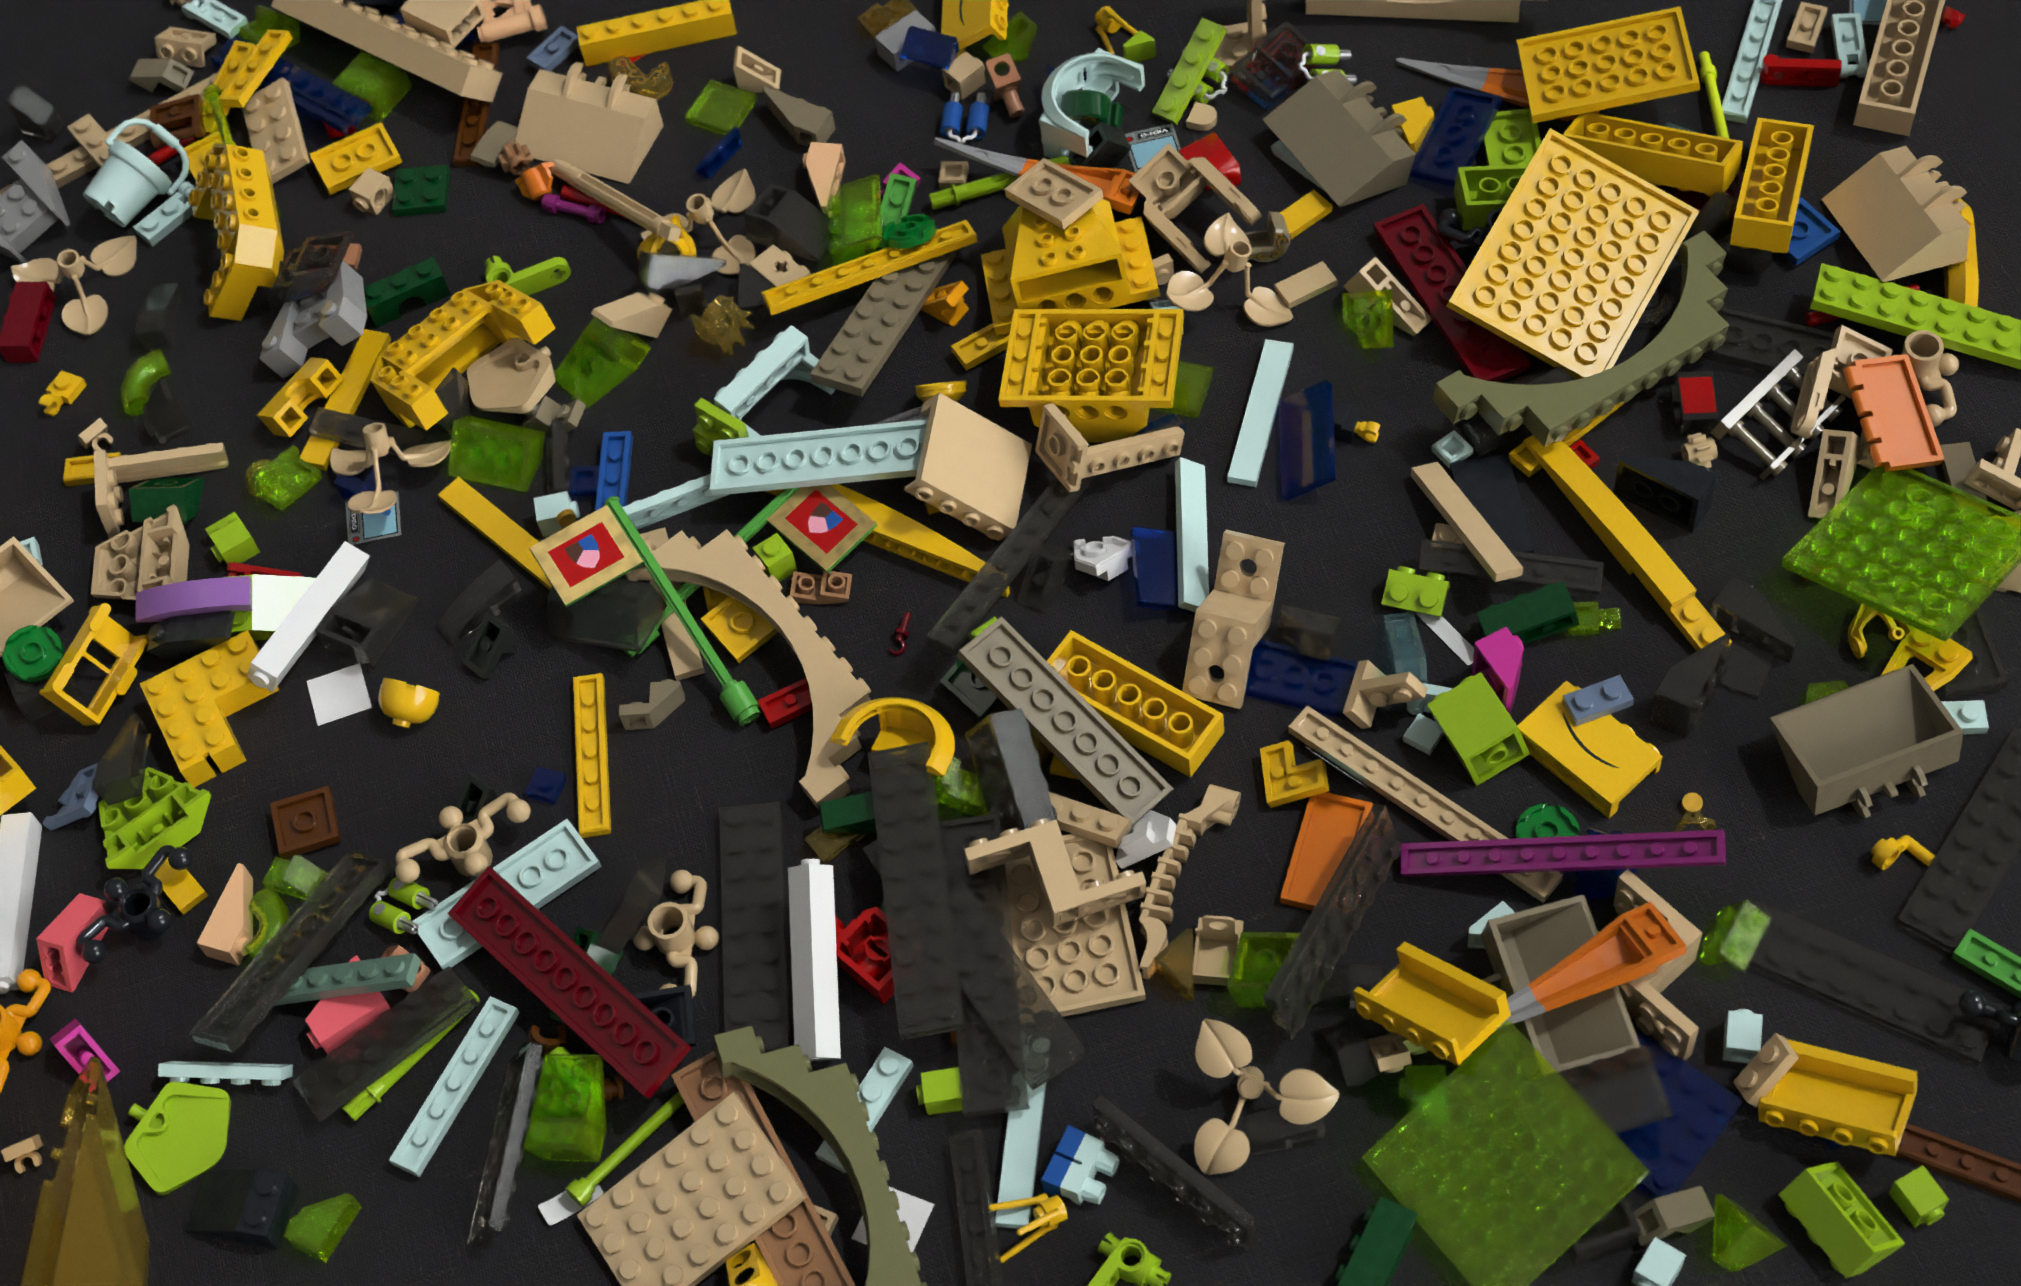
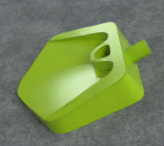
[124,1082,231,1195]

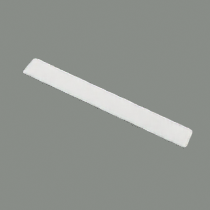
[1415,612,1474,665]

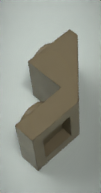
[128,58,194,93]
[522,395,586,435]
[619,679,685,730]
[1627,1186,1716,1247]

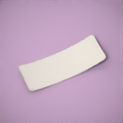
[538,1184,603,1226]

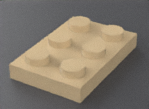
[1004,158,1104,229]

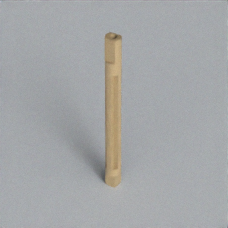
[550,159,681,241]

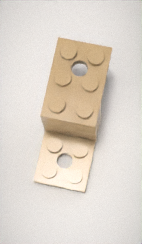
[1182,529,1285,709]
[965,818,1146,926]
[1613,869,1702,1063]

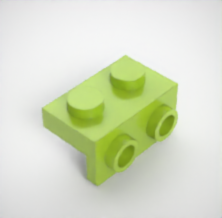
[1381,566,1450,618]

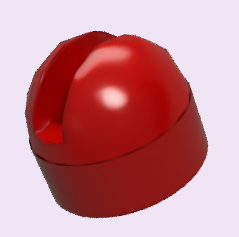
[1941,6,1966,29]

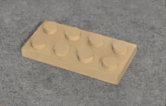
[242,77,310,184]

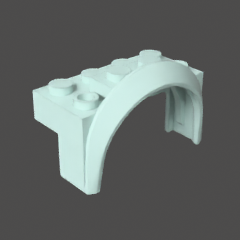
[1039,48,1145,158]
[714,325,835,437]

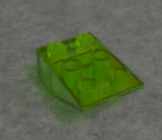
[554,316,651,408]
[524,1054,606,1162]

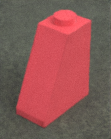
[36,893,108,993]
[305,955,394,1056]

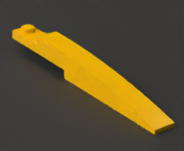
[1523,435,1732,662]
[766,484,1010,598]

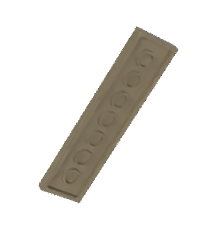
[810,250,957,397]
[957,616,1174,827]

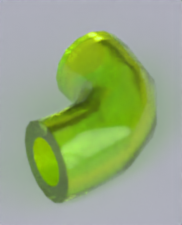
[120,348,171,415]
[244,887,291,970]

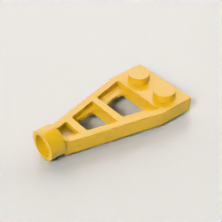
[1881,621,1973,691]

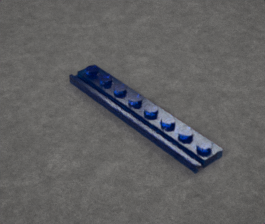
[210,35,372,135]

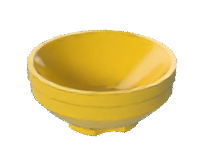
[915,381,967,403]

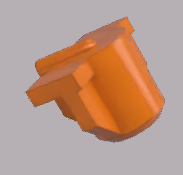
[515,162,555,201]

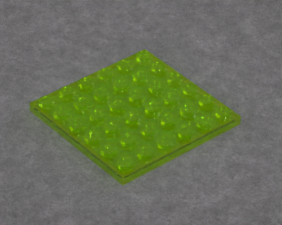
[1782,467,2021,642]
[1361,1020,1650,1286]

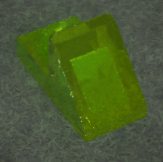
[262,855,333,904]

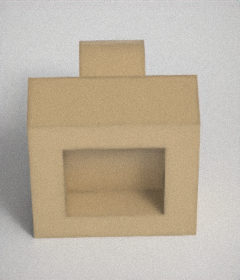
[78,418,113,451]
[1,1134,43,1174]

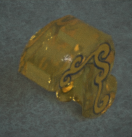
[608,56,673,101]

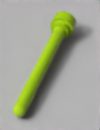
[565,1091,685,1208]

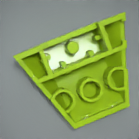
[98,767,211,869]

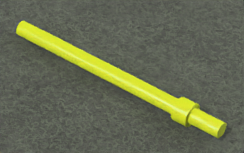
[1698,52,1730,139]

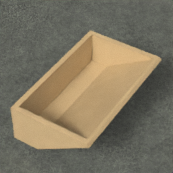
[515,62,664,184]
[1821,146,1970,282]
[0,536,74,657]

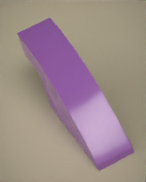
[136,576,253,622]

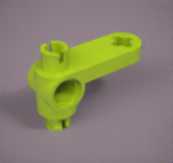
[484,256,571,296]
[1088,1233,1171,1286]

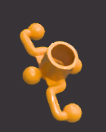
[0,969,51,1094]

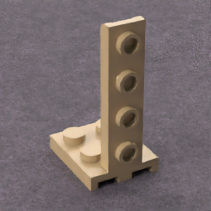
[1193,0,1267,77]
[1035,403,1185,493]
[94,442,228,538]

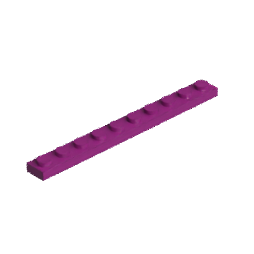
[1401,830,1726,877]

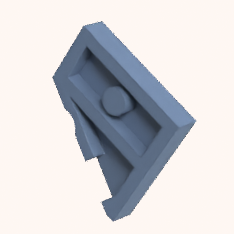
[42,762,109,830]

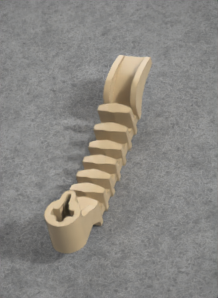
[1139,784,1241,980]

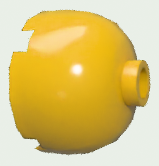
[378,678,440,728]

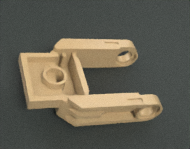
[1128,143,1262,274]
[1791,325,1893,470]

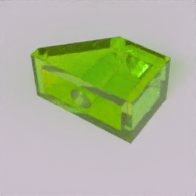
[1398,1065,1449,1141]
[284,1193,362,1264]

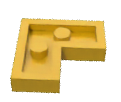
[1260,740,1329,808]

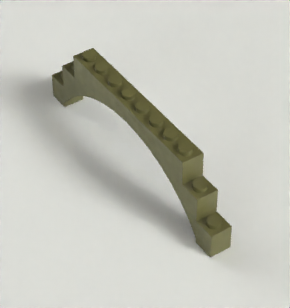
[1432,231,1729,447]
[713,1026,927,1286]

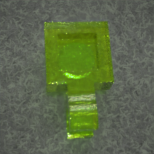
[1568,601,1621,635]

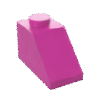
[50,1018,121,1092]

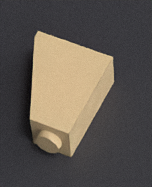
[400,0,485,47]

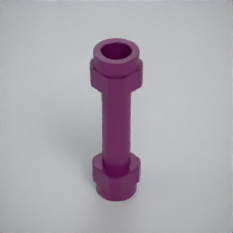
[541,194,606,224]

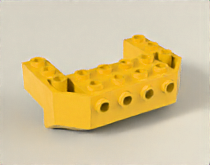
[188,143,284,321]
[370,280,556,431]

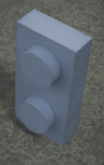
[526,26,579,72]
[1562,675,1634,726]

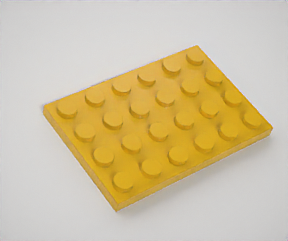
[1517,6,1700,123]

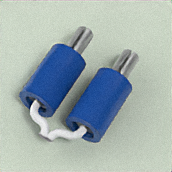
[940,92,989,144]

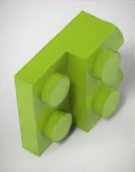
[692,397,749,457]

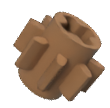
[498,142,533,175]

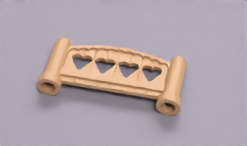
[477,0,547,43]

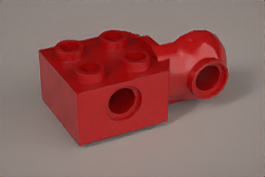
[835,907,927,1005]

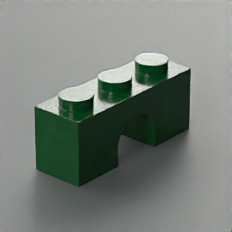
[364,257,451,328]

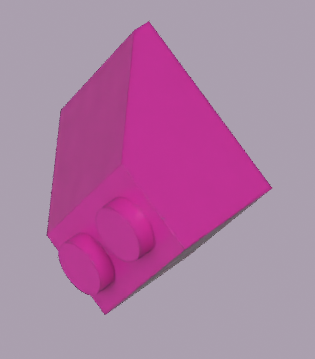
[1472,627,1524,715]

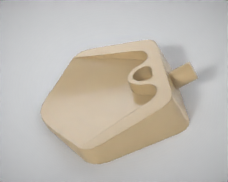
[467,337,556,414]

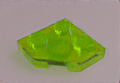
[1342,290,1393,349]

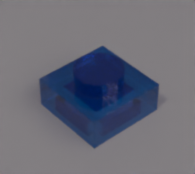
[569,465,600,497]
[525,766,567,805]

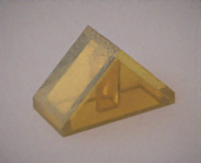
[1154,928,1194,1001]

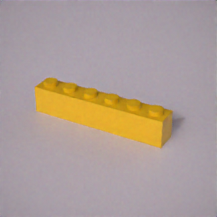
[577,0,737,67]

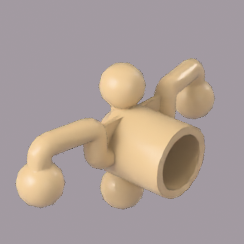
[1901,330,1959,427]
[395,793,531,883]
[632,869,719,998]

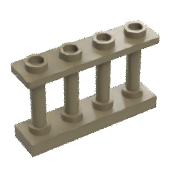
[1710,349,1846,481]

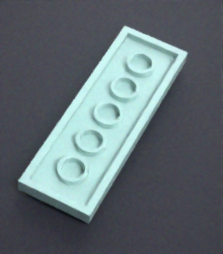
[412,819,602,972]

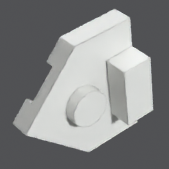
[1073,536,1137,581]
[1115,810,1176,869]

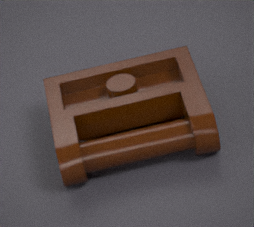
[150,94,206,149]

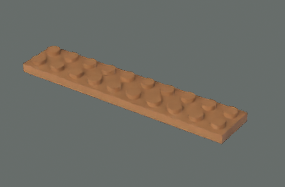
[671,1051,856,1286]

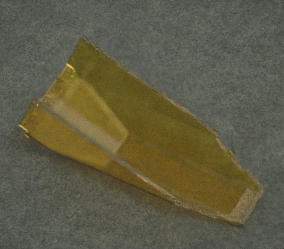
[20,1056,149,1286]

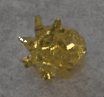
[690,295,755,355]

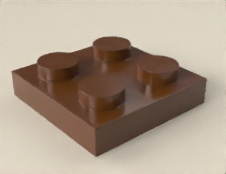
[270,786,342,859]

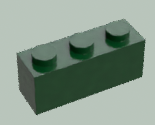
[1477,581,1580,645]
[1334,1196,1418,1286]

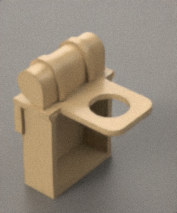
[1192,915,1244,987]

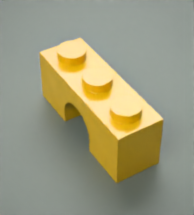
[257,357,344,437]

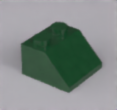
[129,477,205,525]

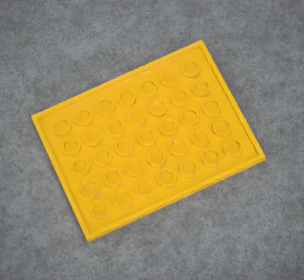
[1446,128,1699,380]

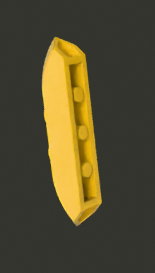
[1943,198,1979,307]

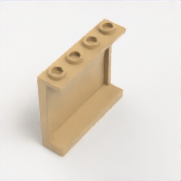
[904,392,1032,541]

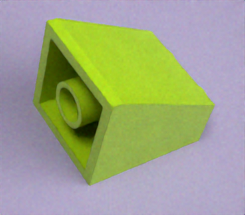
[1427,672,1530,786]

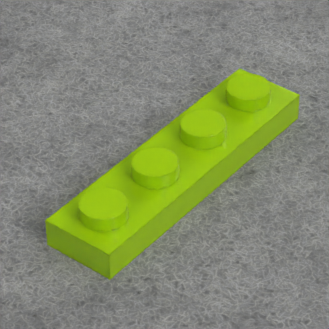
[1152,18,1227,125]

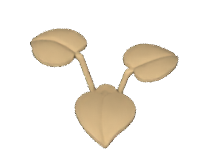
[641,168,756,275]
[1166,213,1293,327]
[11,236,137,335]
[330,423,453,514]
[1194,1019,1339,1175]

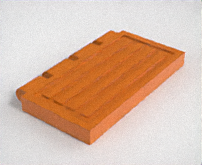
[1842,354,1945,472]
[1280,792,1383,918]

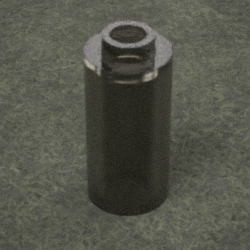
[1682,192,1736,243]

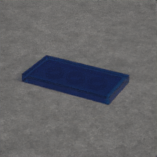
[1409,86,1502,186]
[1279,380,1336,500]
[1245,639,1358,719]

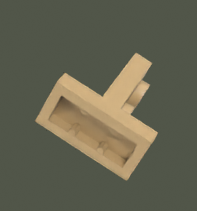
[1964,428,2021,511]
[1343,660,1428,729]

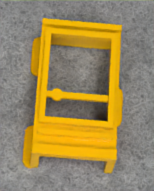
[39,603,149,726]

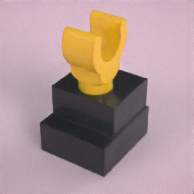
[1329,402,1381,444]

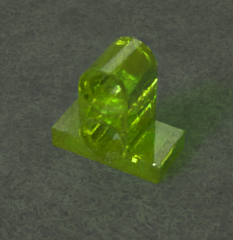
[923,757,996,818]

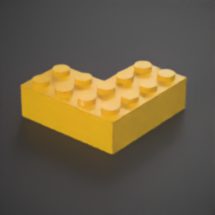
[140,630,279,788]

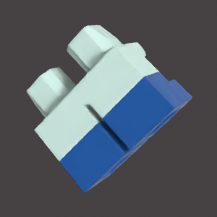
[1041,1125,1119,1206]

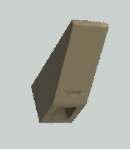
[763,86,835,147]

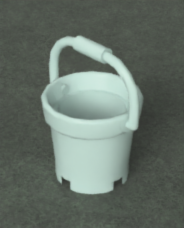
[82,118,189,227]

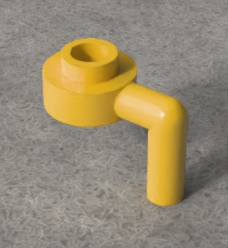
[1871,835,1936,871]

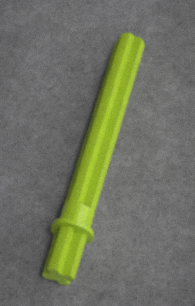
[929,155,1070,210]
[342,989,480,1121]

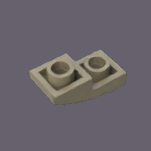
[471,121,518,168]

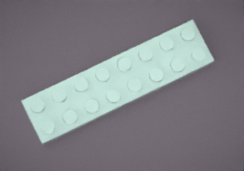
[710,419,928,496]

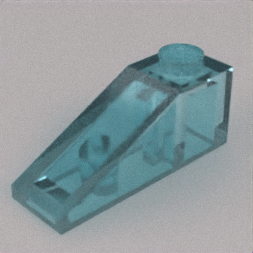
[1383,612,1427,684]

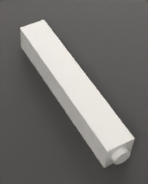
[247,541,370,692]
[0,812,42,994]
[788,859,841,1061]

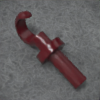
[889,612,912,656]

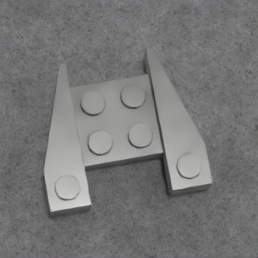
[0,140,70,264]
[260,257,367,379]

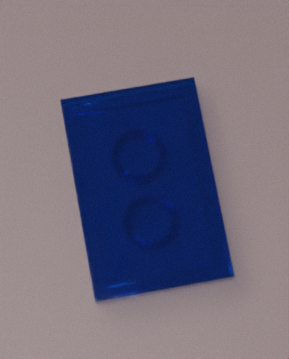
[1130,526,1193,613]

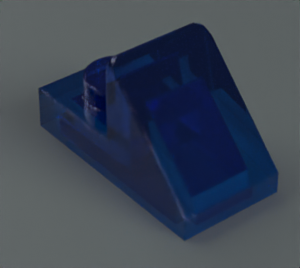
[333,468,391,516]

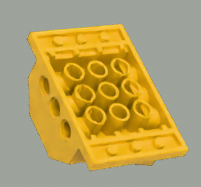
[981,199,1161,335]
[998,309,1184,443]

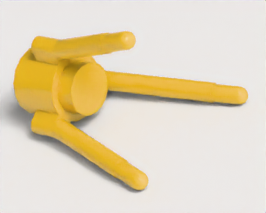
[1095,6,1138,55]
[988,1193,1068,1263]

